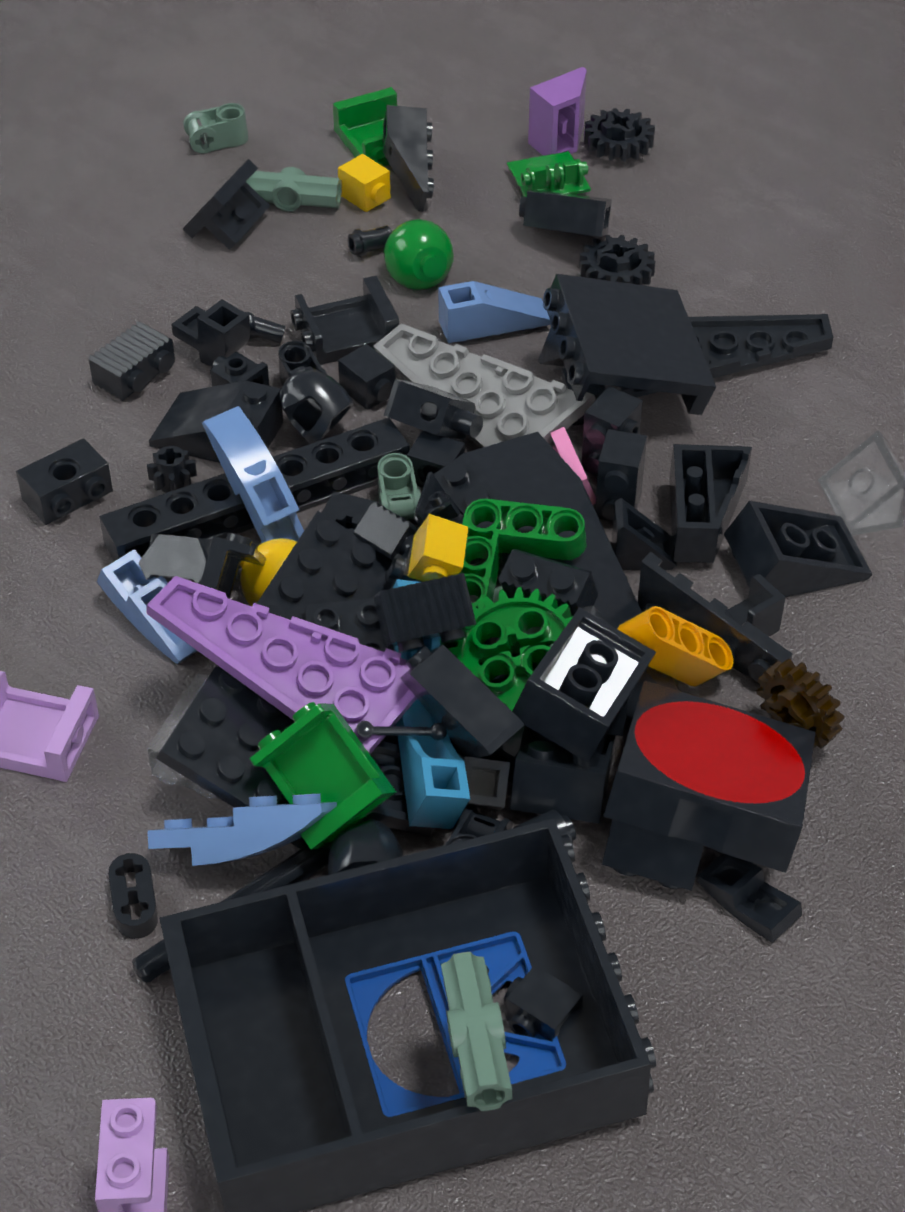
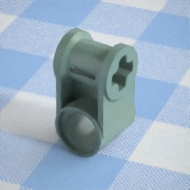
[183,103,249,153]
[378,453,421,524]

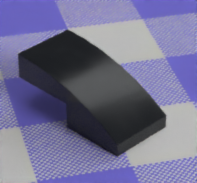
[697,853,802,943]

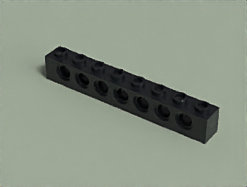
[99,418,410,561]

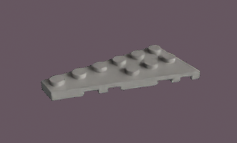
[373,323,596,448]

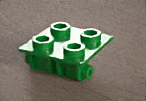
[507,151,591,197]

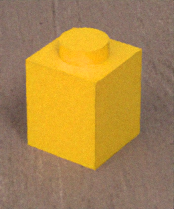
[338,154,391,212]
[408,514,468,582]

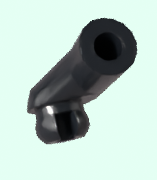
[245,312,286,343]

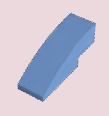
[97,549,197,664]

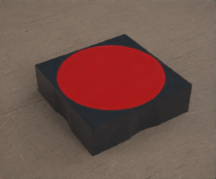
[604,681,815,873]

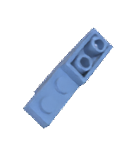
[202,406,304,543]
[148,794,337,866]

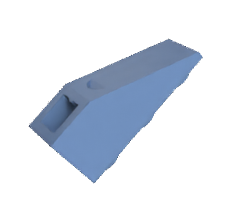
[438,281,551,343]

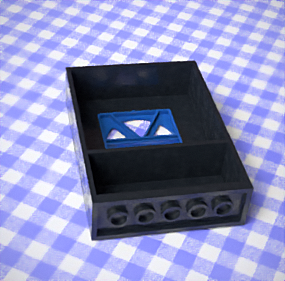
[159,818,656,1212]

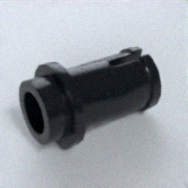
[347,225,392,257]

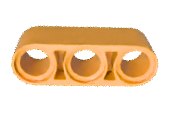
[617,606,733,687]

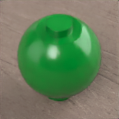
[384,219,454,290]

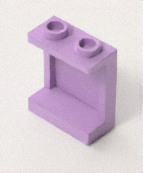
[0,671,99,782]
[95,1098,169,1212]

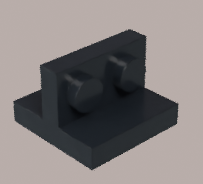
[182,159,270,250]

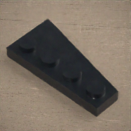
[637,552,793,682]

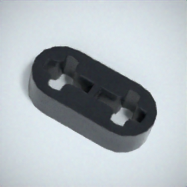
[108,853,158,939]

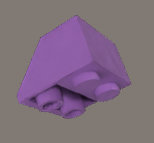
[528,67,587,156]

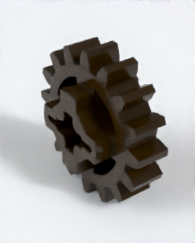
[756,659,844,749]

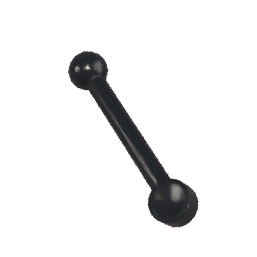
[354,720,447,741]

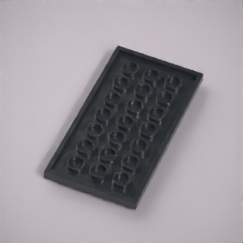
[155,511,393,849]

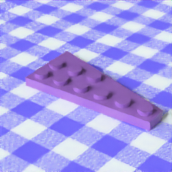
[146,576,417,754]

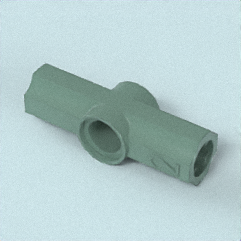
[246,167,342,211]
[441,951,513,1111]

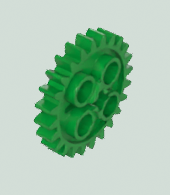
[448,587,572,711]

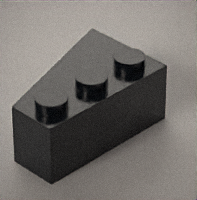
[669,444,752,563]

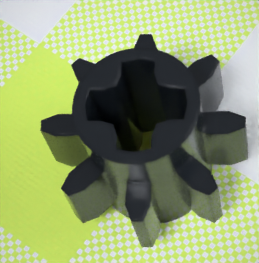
[147,446,197,493]

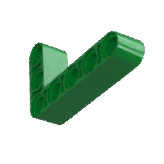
[440,499,587,665]

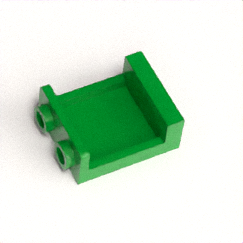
[333,87,397,167]
[250,702,396,850]

